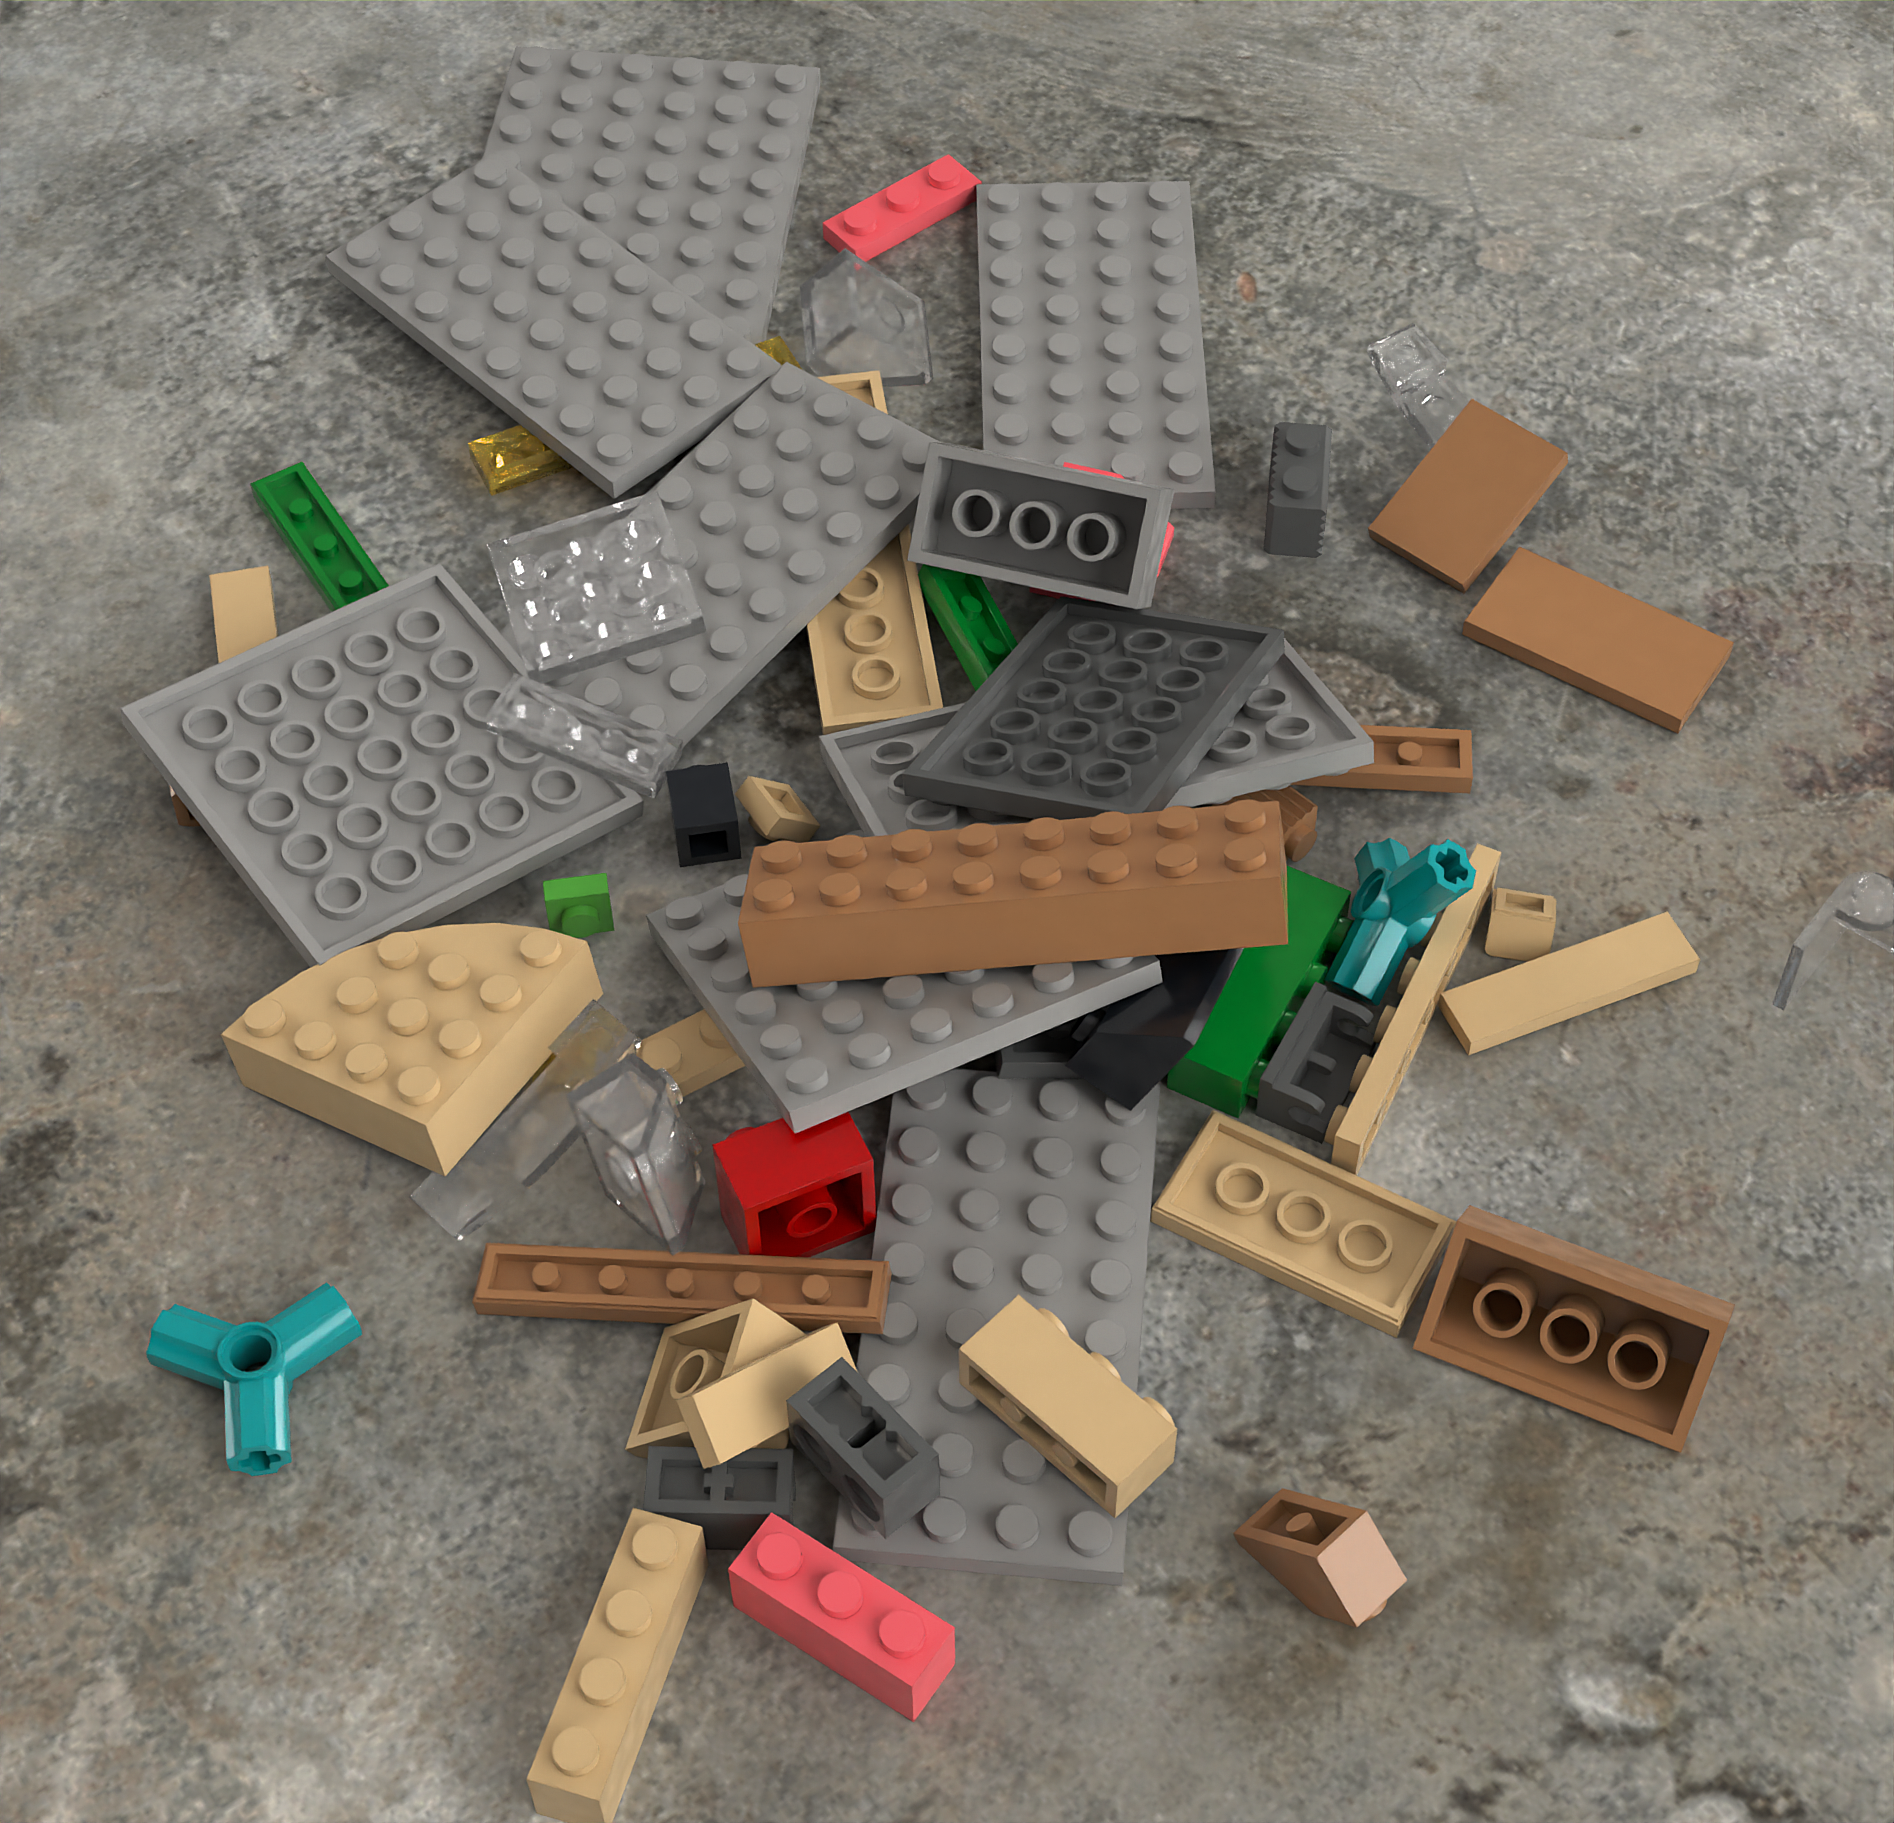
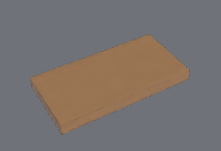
[1462,546,1734,734]

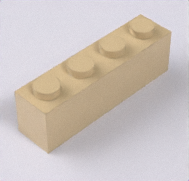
[526,1508,708,1823]

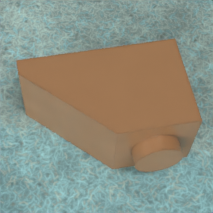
[1233,1488,1407,1628]

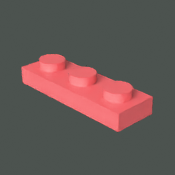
[823,154,982,267]

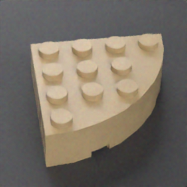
[221,923,603,1176]

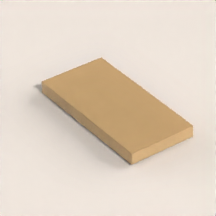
[1150,1110,1456,1338]

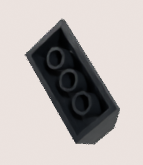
[1065,948,1244,1111]

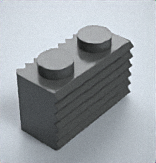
[1264,422,1332,558]

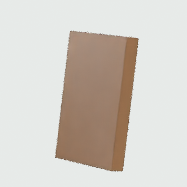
[1368,399,1568,594]

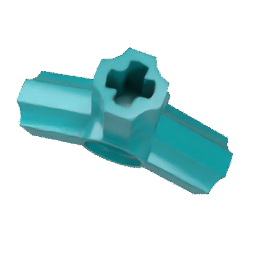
[1324,838,1476,1006]
[146,1282,362,1476]

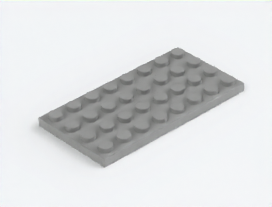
[325,152,782,499]
[976,180,1216,509]
[499,362,941,774]
[819,638,1374,837]
[833,1068,1160,1586]

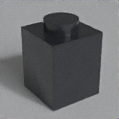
[666,762,742,867]

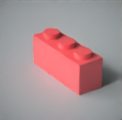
[728,1512,955,1722]

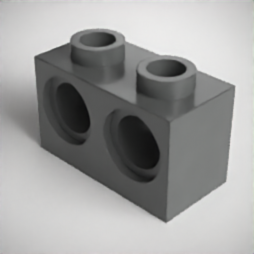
[786,1357,940,1539]

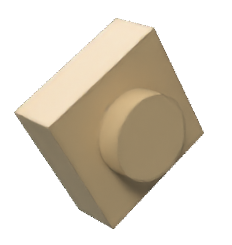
[735,776,820,843]

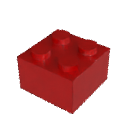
[712,1112,876,1257]

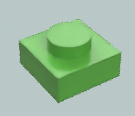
[543,873,615,938]

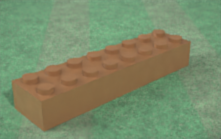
[738,800,1288,988]

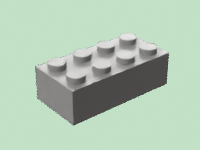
[907,442,1175,609]

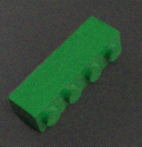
[1167,866,1354,1119]

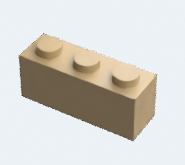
[959,1294,1177,1518]

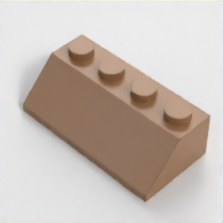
[1412,1205,1735,1453]

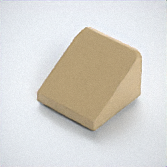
[1485,888,1556,962]

